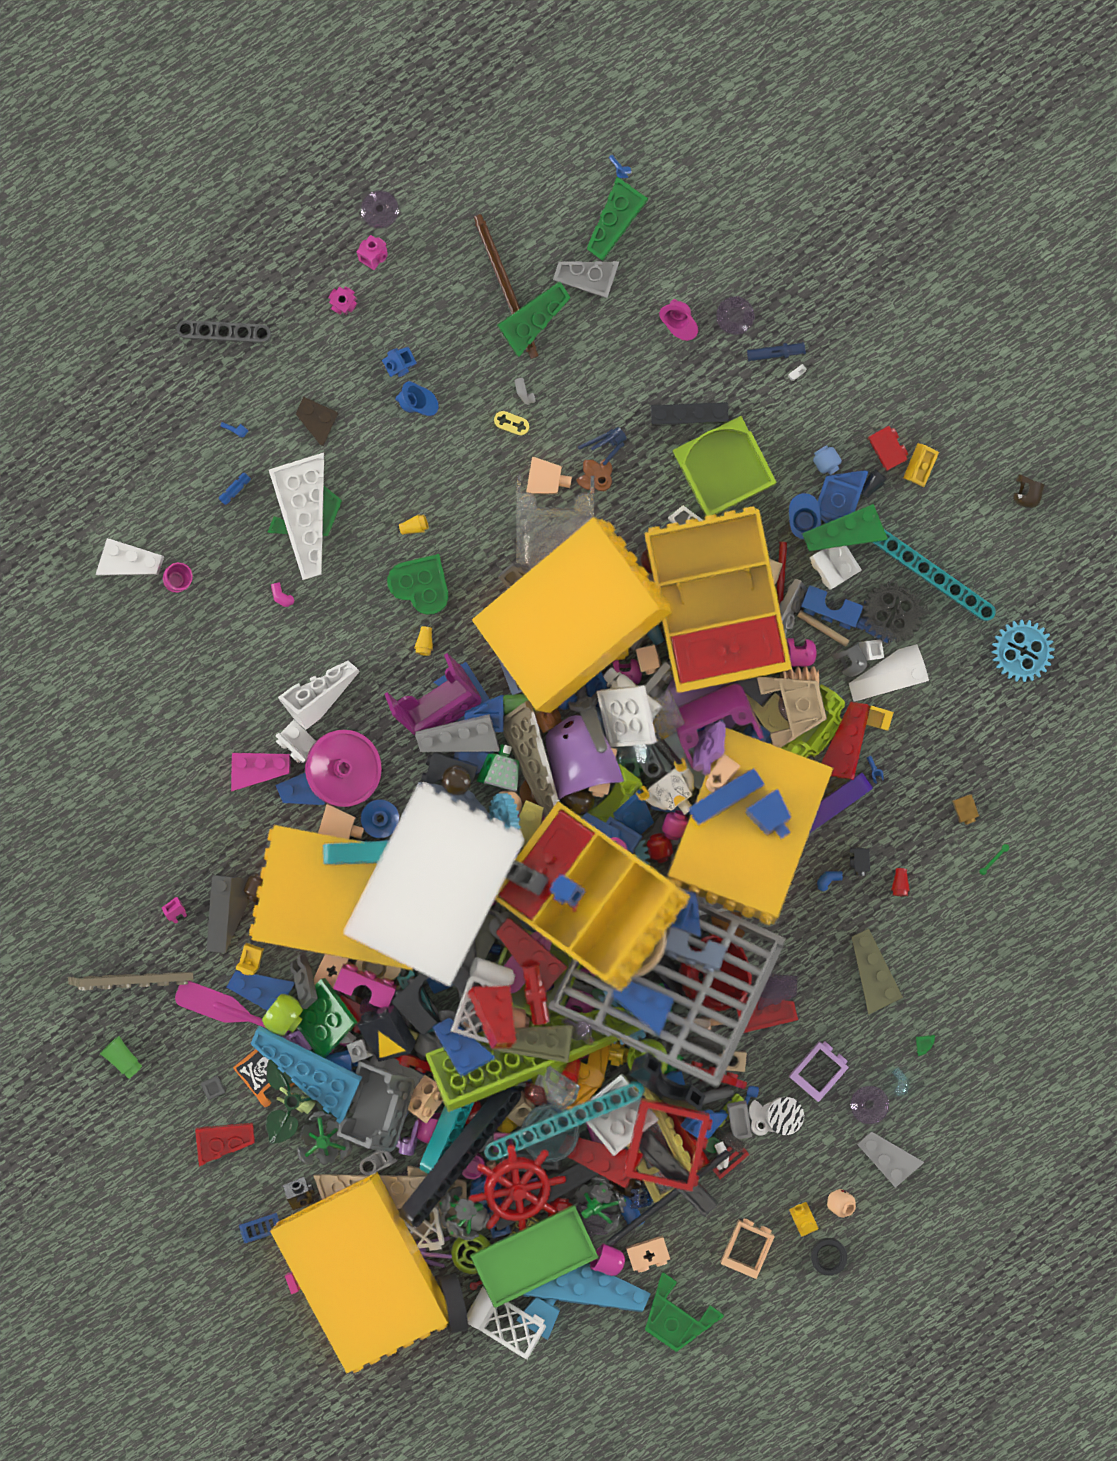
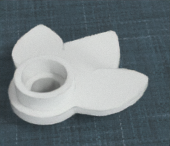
[748,1100,774,1136]

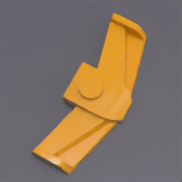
[560,1045,611,1109]

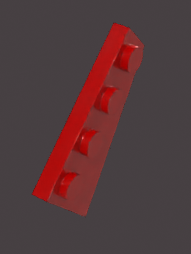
[559,1135,644,1188]

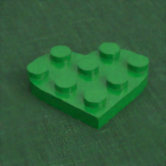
[387,554,448,615]

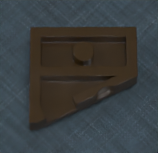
[296,397,338,446]

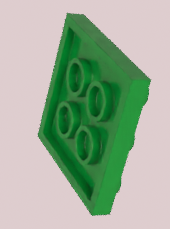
[297,978,358,1058]

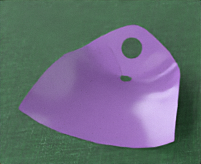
[546,715,624,799]

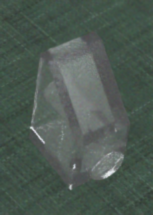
[542,1066,580,1111]

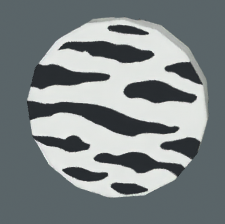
[766,1096,804,1135]

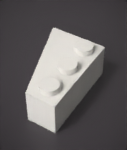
[96,538,164,576]

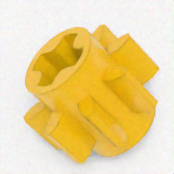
[608,1042,629,1066]

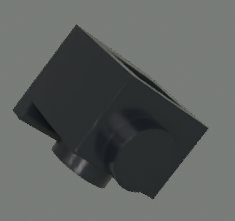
[849,848,870,876]

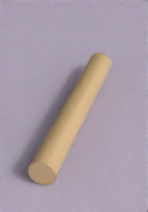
[797,610,850,647]

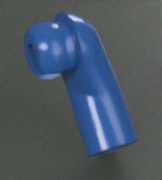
[817,871,842,891]

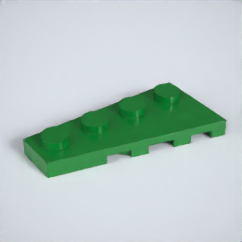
[587,177,648,261]
[497,282,571,357]
[802,504,888,551]

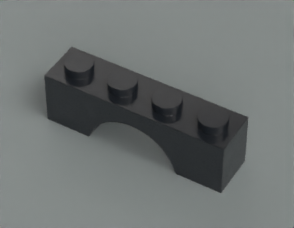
[651,402,729,426]
[629,1052,705,1117]

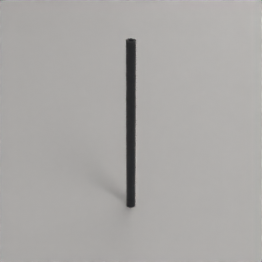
[606,1150,731,1247]

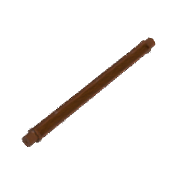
[473,214,539,359]

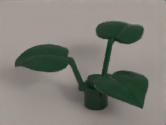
[266,1059,331,1144]

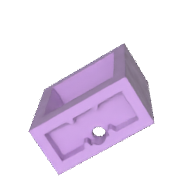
[789,1041,849,1102]

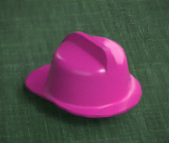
[659,299,698,341]

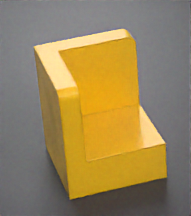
[866,706,894,731]

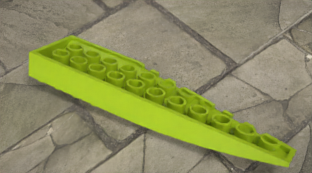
[425,1007,642,1112]

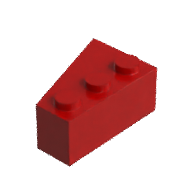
[467,985,516,1049]

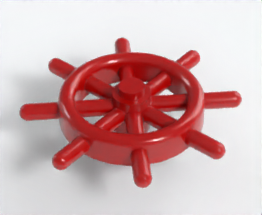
[468,1145,566,1231]

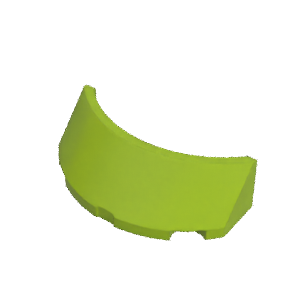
[781,684,845,758]
[588,764,643,824]

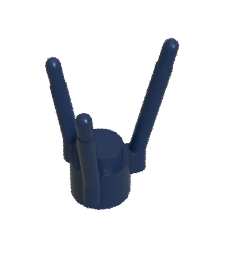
[578,427,627,466]

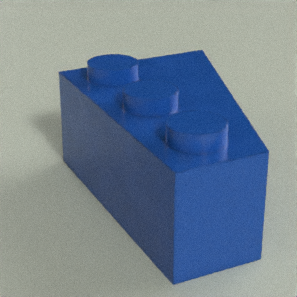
[612,981,674,1037]

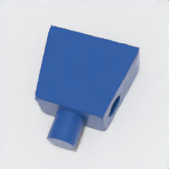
[746,789,791,839]

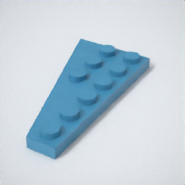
[251,1026,362,1124]
[523,1263,651,1312]

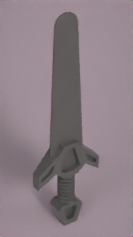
[568,685,607,753]

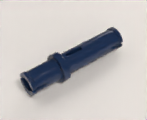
[747,342,806,362]

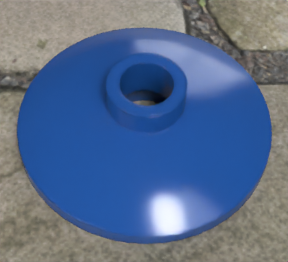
[361,800,399,838]

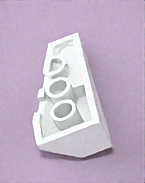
[848,644,929,702]
[278,661,359,730]

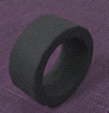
[811,1238,848,1276]

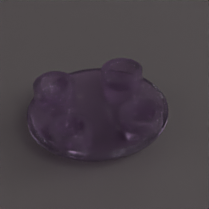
[716,296,755,335]

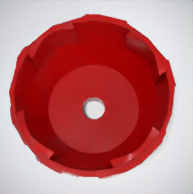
[679,935,752,1011]

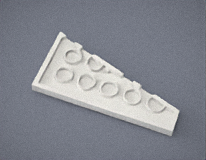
[269,453,324,580]

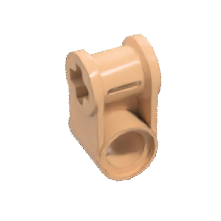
[706,754,740,792]

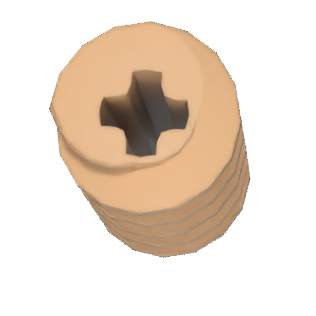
[780,666,819,685]

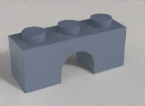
[664,927,727,973]

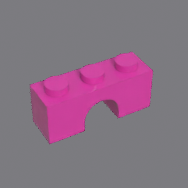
[333,963,397,1008]

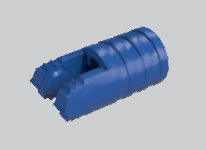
[619,1195,645,1226]

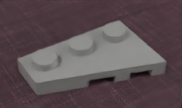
[553,261,619,298]

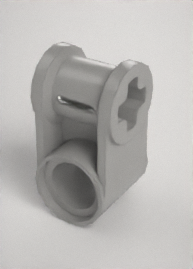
[359,1150,397,1175]

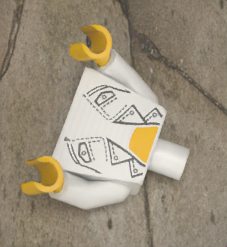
[636,758,695,815]

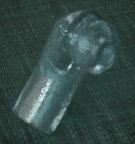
[891,1067,909,1097]

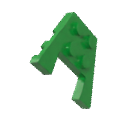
[268,486,342,536]
[645,1272,724,1352]

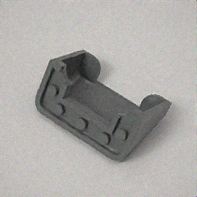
[337,1061,415,1152]

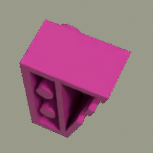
[231,753,291,791]

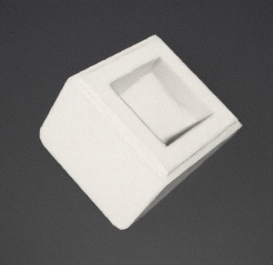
[859,639,884,661]

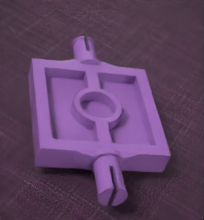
[693,721,726,775]

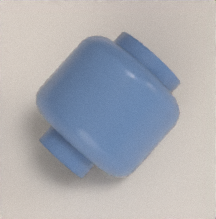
[813,445,842,475]

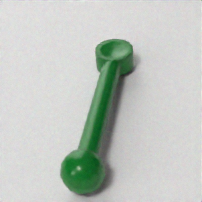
[979,844,1009,875]

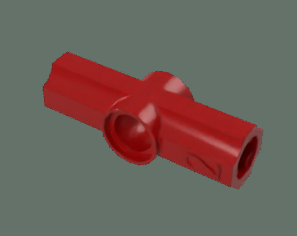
[523,964,549,1025]

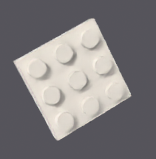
[597,685,657,747]
[578,1074,659,1156]

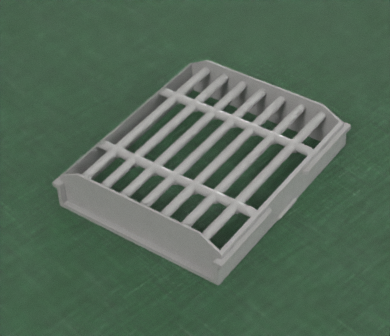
[548,902,786,1087]

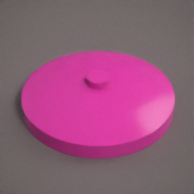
[305,730,382,807]

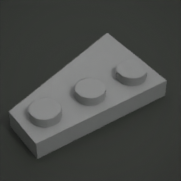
[857,1131,924,1188]

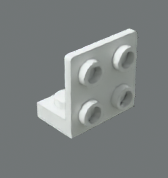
[810,546,861,590]
[276,720,316,763]

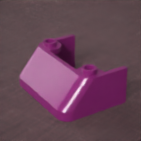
[384,653,482,736]
[672,683,763,769]

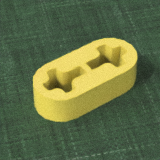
[494,411,529,436]

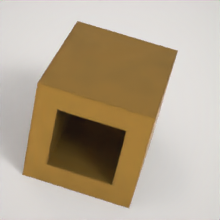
[952,794,979,825]

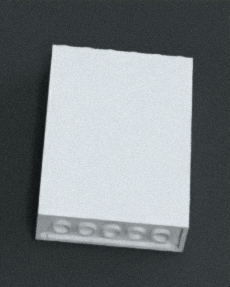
[344,783,524,986]

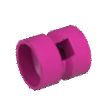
[462,1153,485,1179]

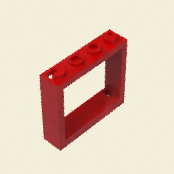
[623,1098,712,1191]

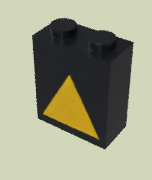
[357,1006,417,1062]

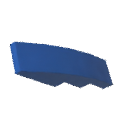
[688,769,765,825]

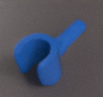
[609,155,631,178]
[220,422,248,437]
[867,756,884,784]
[744,1086,759,1104]

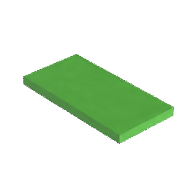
[470,1205,599,1308]

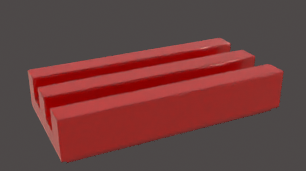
[712,1140,749,1179]

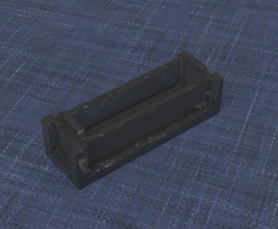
[662,1037,720,1054]

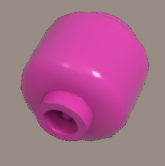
[662,810,689,840]

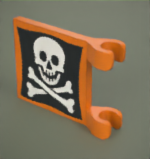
[233,1049,295,1107]

